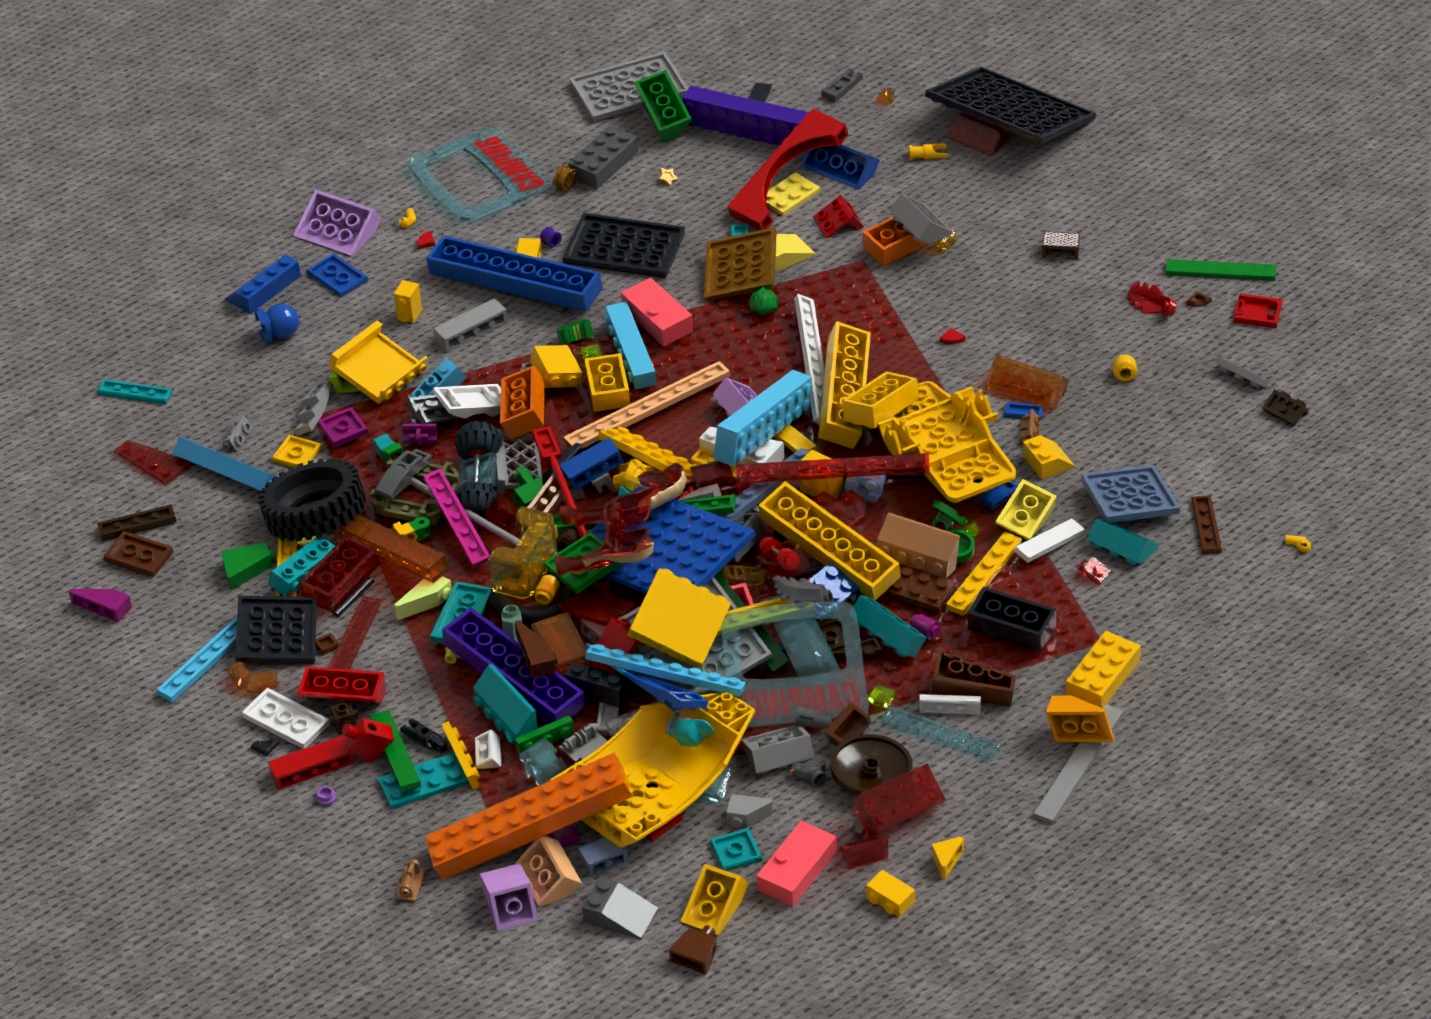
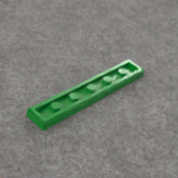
[1166,259,1276,281]
[370,710,421,792]

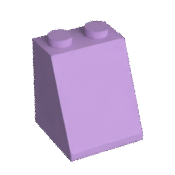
[480,863,538,931]

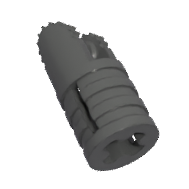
[795,706,832,728]

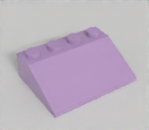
[293,190,382,256]

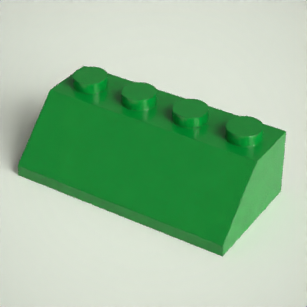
[635,70,692,143]

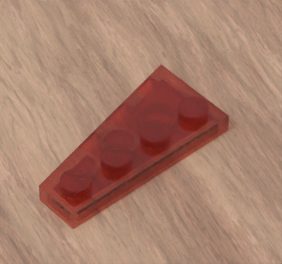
[114,440,193,486]

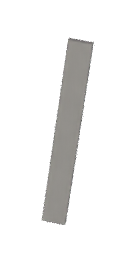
[1034,704,1123,824]

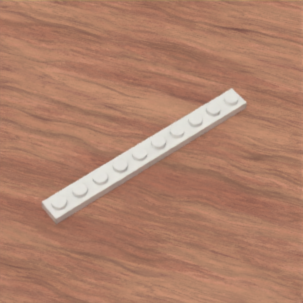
[794,294,825,425]

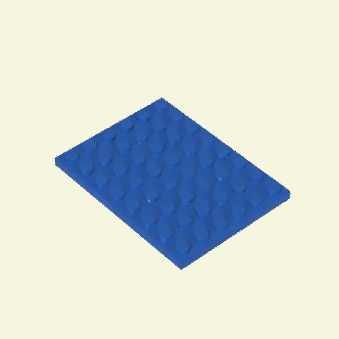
[590,485,756,594]

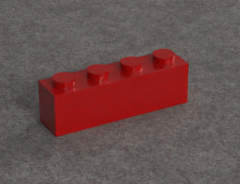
[268,735,354,790]

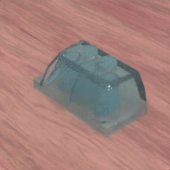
[774,612,843,690]

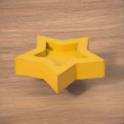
[659,168,678,186]

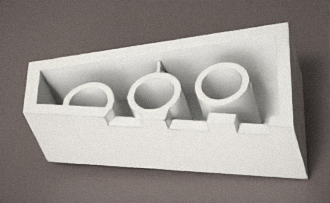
[699,427,784,475]

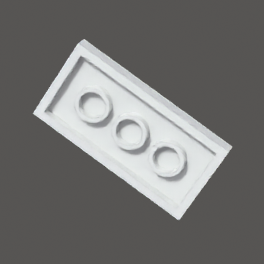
[242,688,330,749]

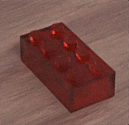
[299,535,379,613]
[851,763,946,838]

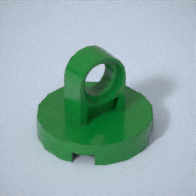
[931,500,968,531]

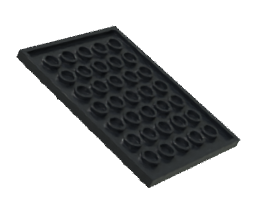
[925,66,1096,145]

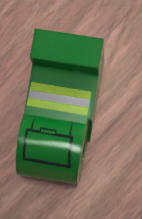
[556,319,594,344]

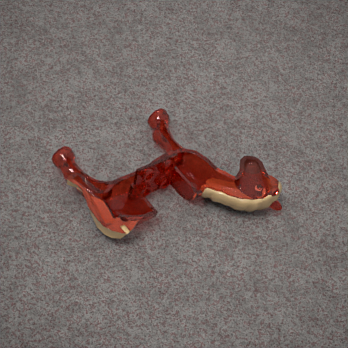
[555,463,693,575]

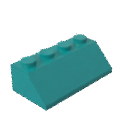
[473,663,538,746]

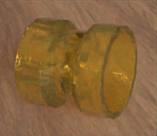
[933,229,957,252]

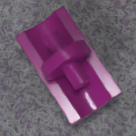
[402,423,438,445]

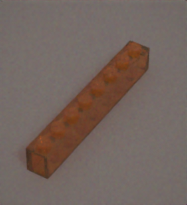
[332,514,450,583]

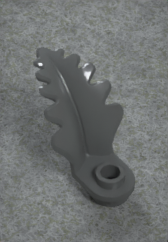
[773,576,834,609]

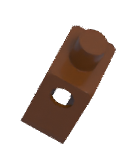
[669,925,717,975]

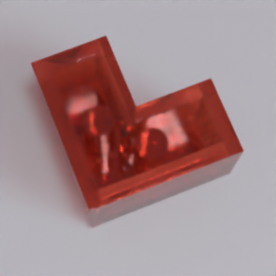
[812,490,865,527]

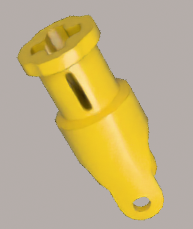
[908,144,949,161]

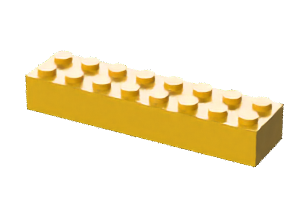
[818,321,871,449]
[758,481,901,600]

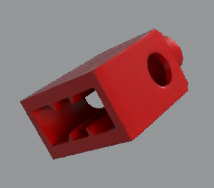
[342,718,394,763]

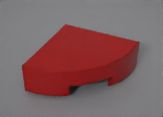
[417,231,435,250]
[940,328,966,344]

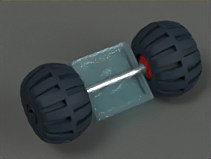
[455,421,502,524]

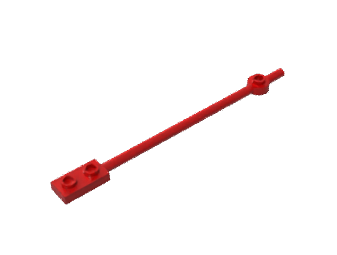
[532,426,615,605]

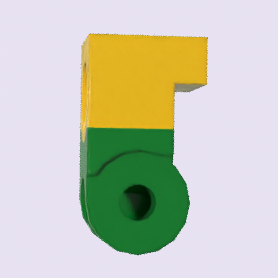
[392,516,431,548]

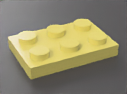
[767,172,821,216]

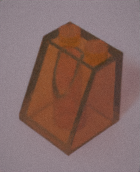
[532,612,589,677]

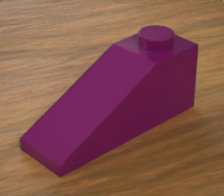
[69,589,132,622]

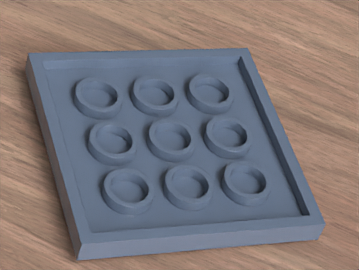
[1081,465,1180,523]

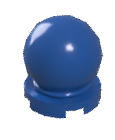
[254,304,300,344]

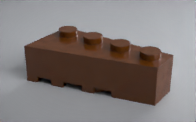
[931,648,1016,707]

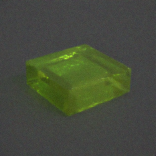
[869,685,896,709]

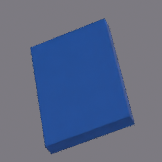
[306,253,368,297]

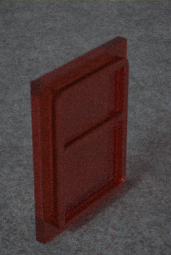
[558,588,637,626]

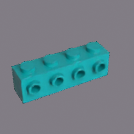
[268,537,338,596]
[849,595,927,658]

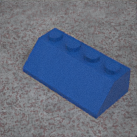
[800,145,880,189]
[225,255,301,314]

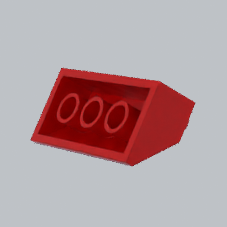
[297,666,386,703]

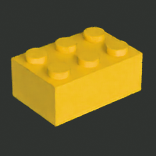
[584,353,630,412]

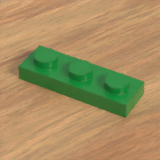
[515,716,574,757]

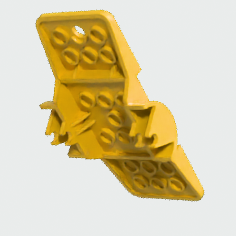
[878,381,1016,503]

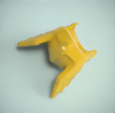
[613,459,665,492]

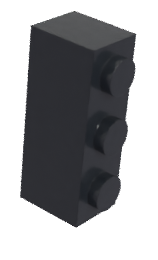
[564,662,628,708]

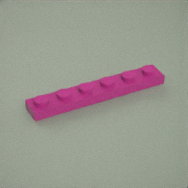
[424,468,491,568]

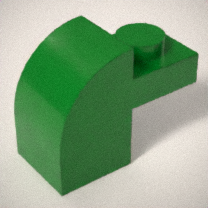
[512,466,543,513]

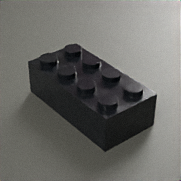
[967,587,1057,652]

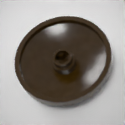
[830,734,913,798]

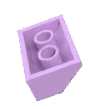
[713,377,757,416]

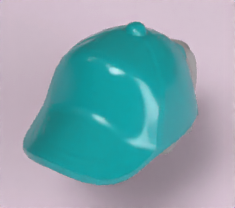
[665,712,715,747]

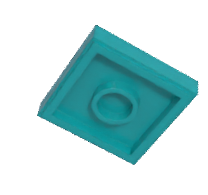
[710,828,763,871]

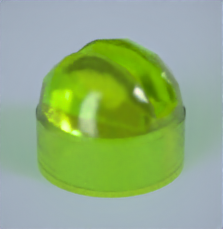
[962,521,979,537]

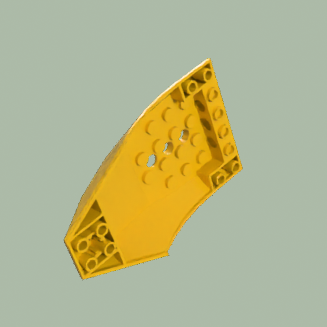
[550,692,755,848]

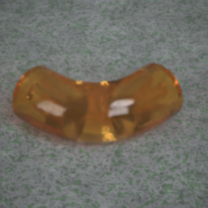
[227,662,279,693]

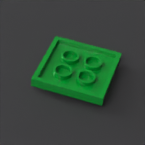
[543,532,624,594]

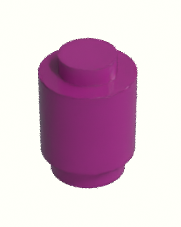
[910,614,940,640]

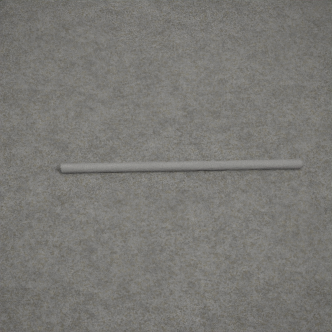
[411,477,541,556]

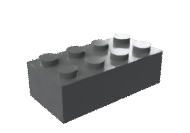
[568,125,638,189]

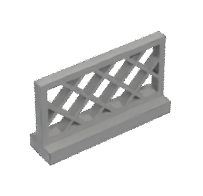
[493,429,542,494]

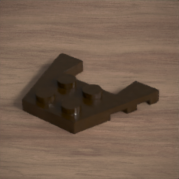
[804,598,882,660]

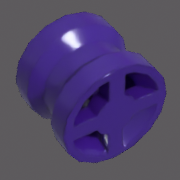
[539,227,562,248]

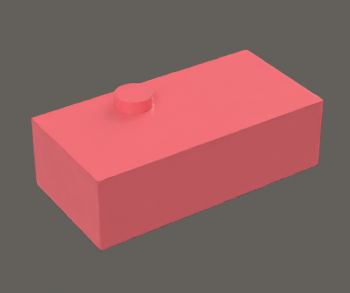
[621,277,693,347]
[756,821,837,907]

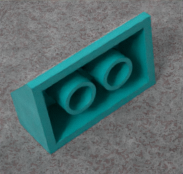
[1087,518,1160,566]

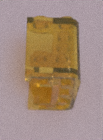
[488,506,557,599]

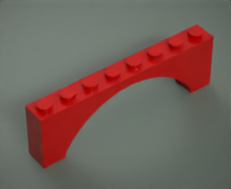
[727,108,849,230]

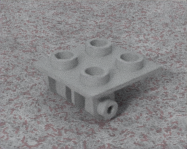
[559,723,607,762]

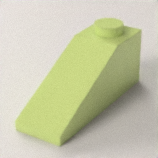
[394,571,452,620]

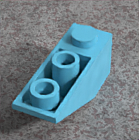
[408,357,467,398]

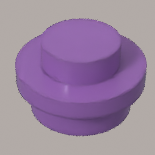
[316,786,336,805]

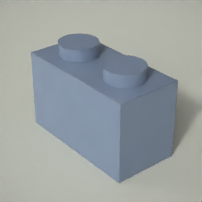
[579,837,628,877]

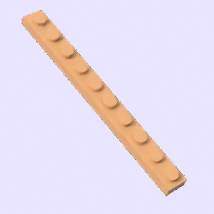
[563,361,730,449]

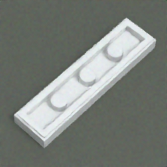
[1015,519,1085,562]

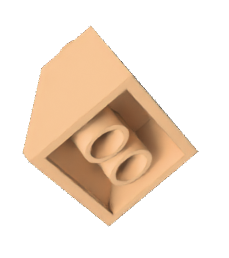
[515,836,582,907]

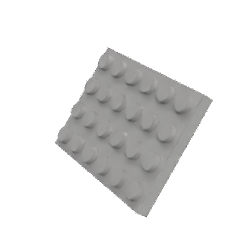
[570,51,688,122]

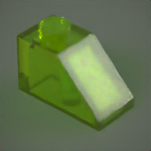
[577,344,602,374]

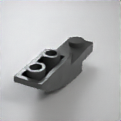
[375,449,432,499]

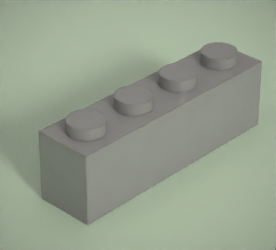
[433,298,508,352]

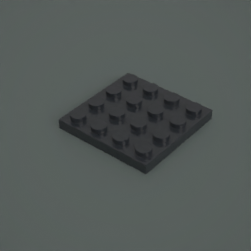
[235,596,317,664]

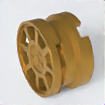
[553,165,579,193]

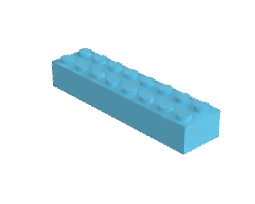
[714,370,813,466]

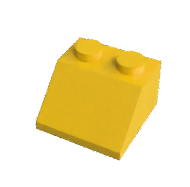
[1023,435,1075,480]

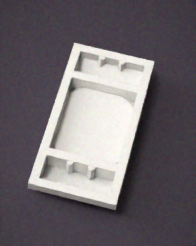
[433,384,501,419]

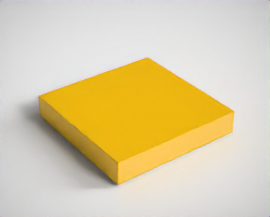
[271,434,322,468]

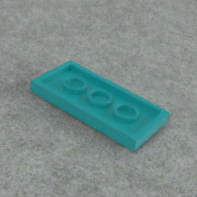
[430,581,491,643]
[378,752,468,810]

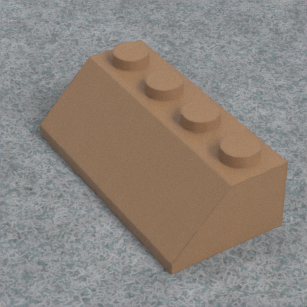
[876,513,960,579]

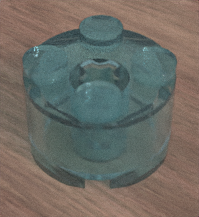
[519,739,566,786]

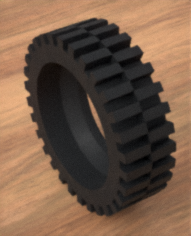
[258,458,366,541]

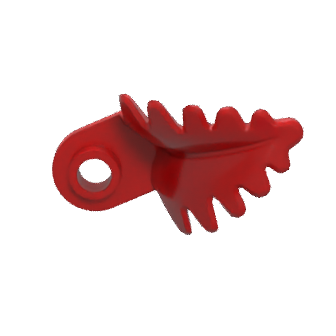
[1127,282,1177,317]

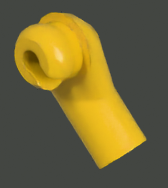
[399,208,416,229]
[1285,535,1311,553]

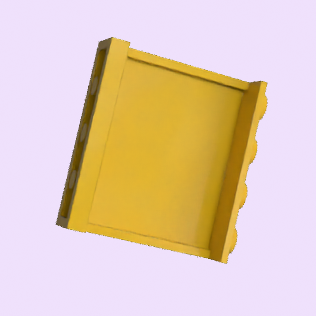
[328,321,428,404]
[627,568,731,669]

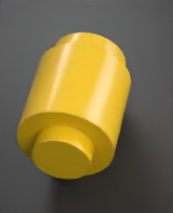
[535,575,560,604]

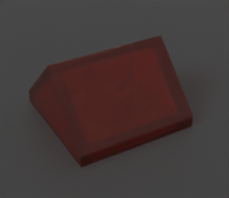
[838,835,889,870]

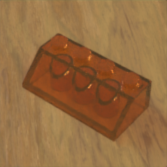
[983,354,1069,412]

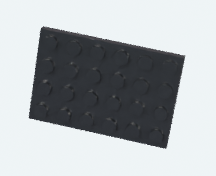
[563,213,686,278]

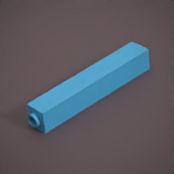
[172,436,277,491]

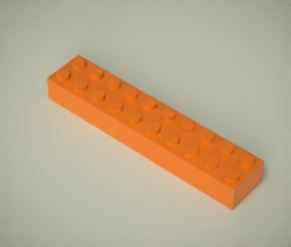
[425,752,633,879]

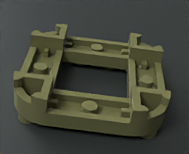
[371,459,460,525]

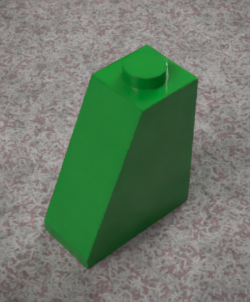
[221,542,274,590]

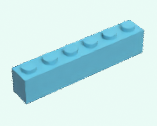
[603,301,656,390]

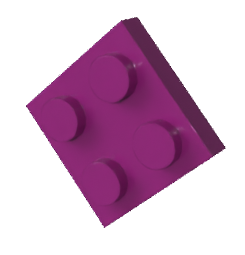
[318,407,368,447]

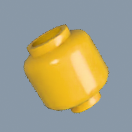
[1112,354,1137,382]

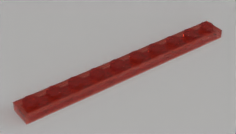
[736,453,930,484]

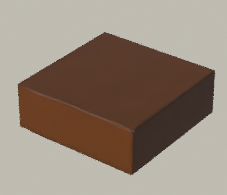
[316,633,340,656]

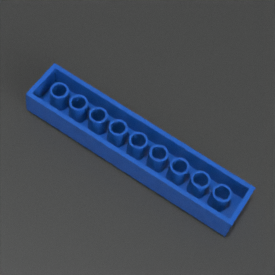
[426,235,603,312]

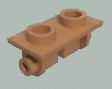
[1020,409,1041,445]
[395,859,426,901]

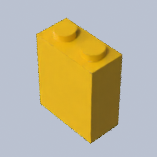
[530,345,583,388]

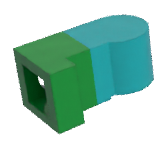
[372,433,403,463]

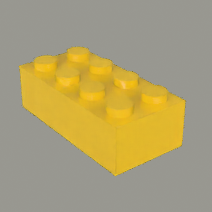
[842,371,919,428]
[1066,631,1141,708]

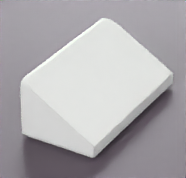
[475,729,501,769]

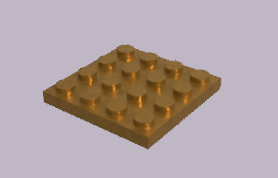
[704,227,777,301]

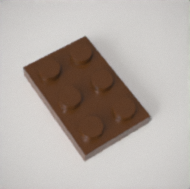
[103,531,174,577]
[885,565,956,613]

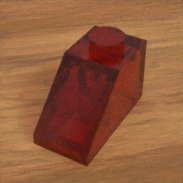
[475,495,518,531]

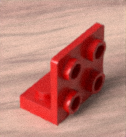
[814,195,864,238]

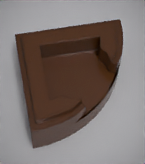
[1186,291,1212,307]

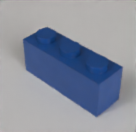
[560,437,624,491]

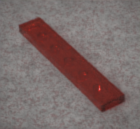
[328,596,382,670]

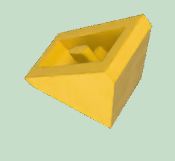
[932,837,964,879]

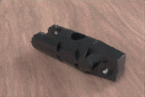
[399,718,447,754]

